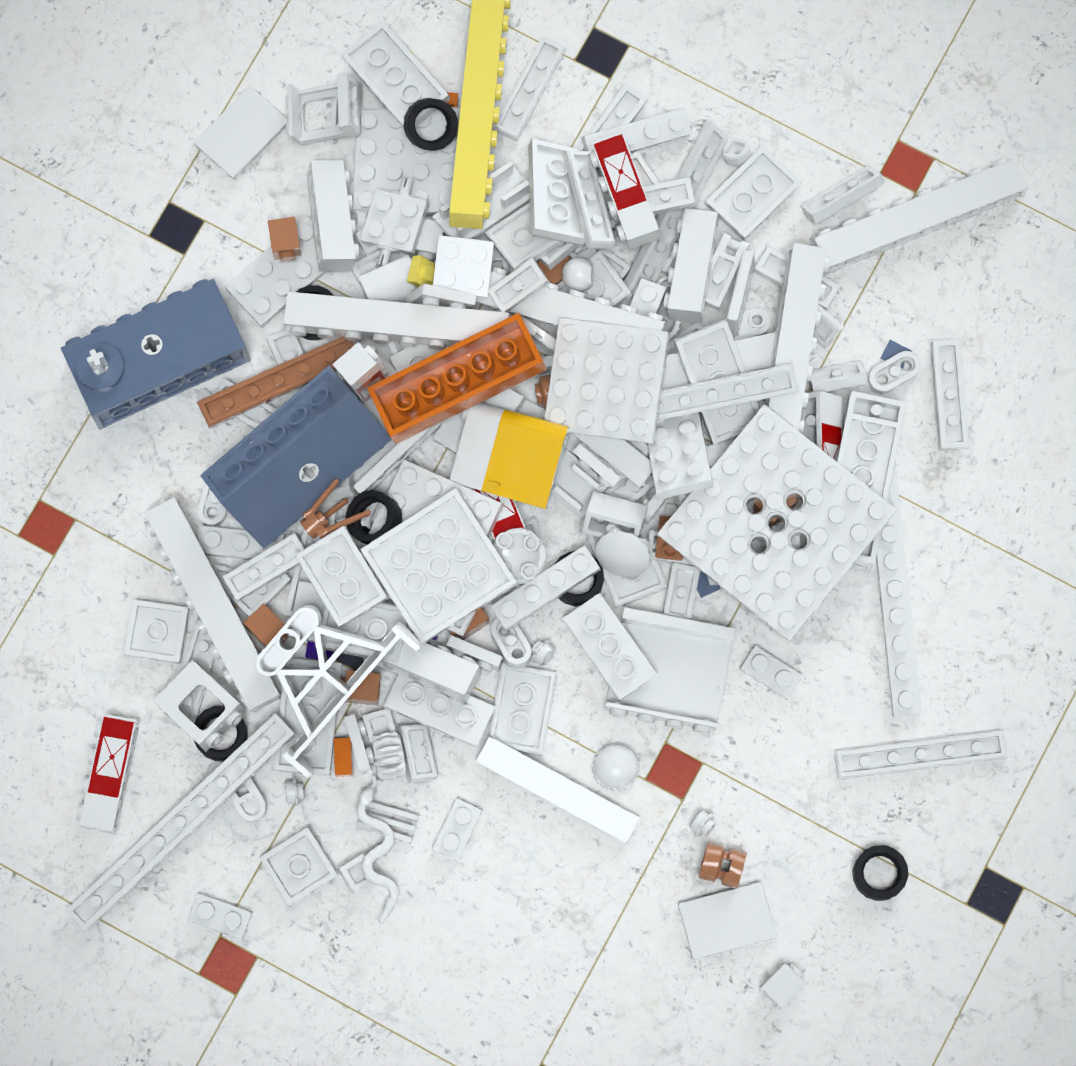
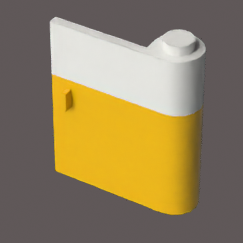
[450,402,570,509]

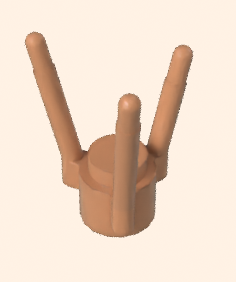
[300,479,371,539]

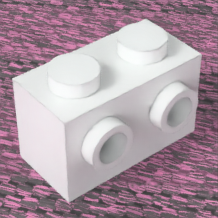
[582,491,648,538]

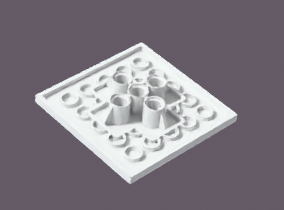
[657,404,897,642]

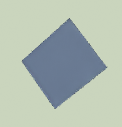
[880,340,912,369]
[697,571,721,598]

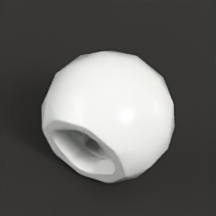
[562,257,593,292]

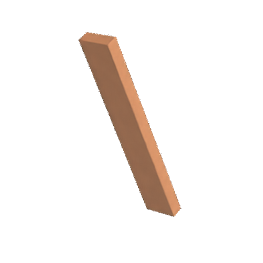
[197,337,354,428]

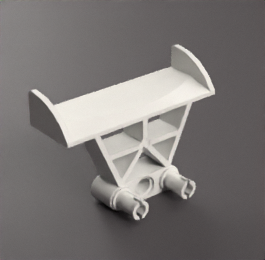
[256,605,422,779]

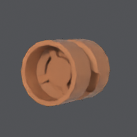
[698,842,747,889]

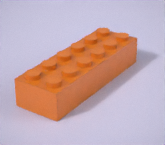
[367,313,547,444]

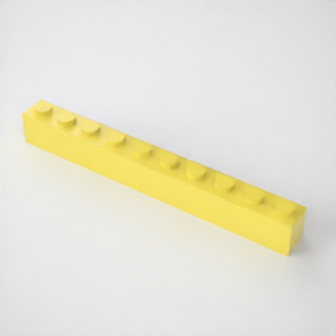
[449,0,511,229]

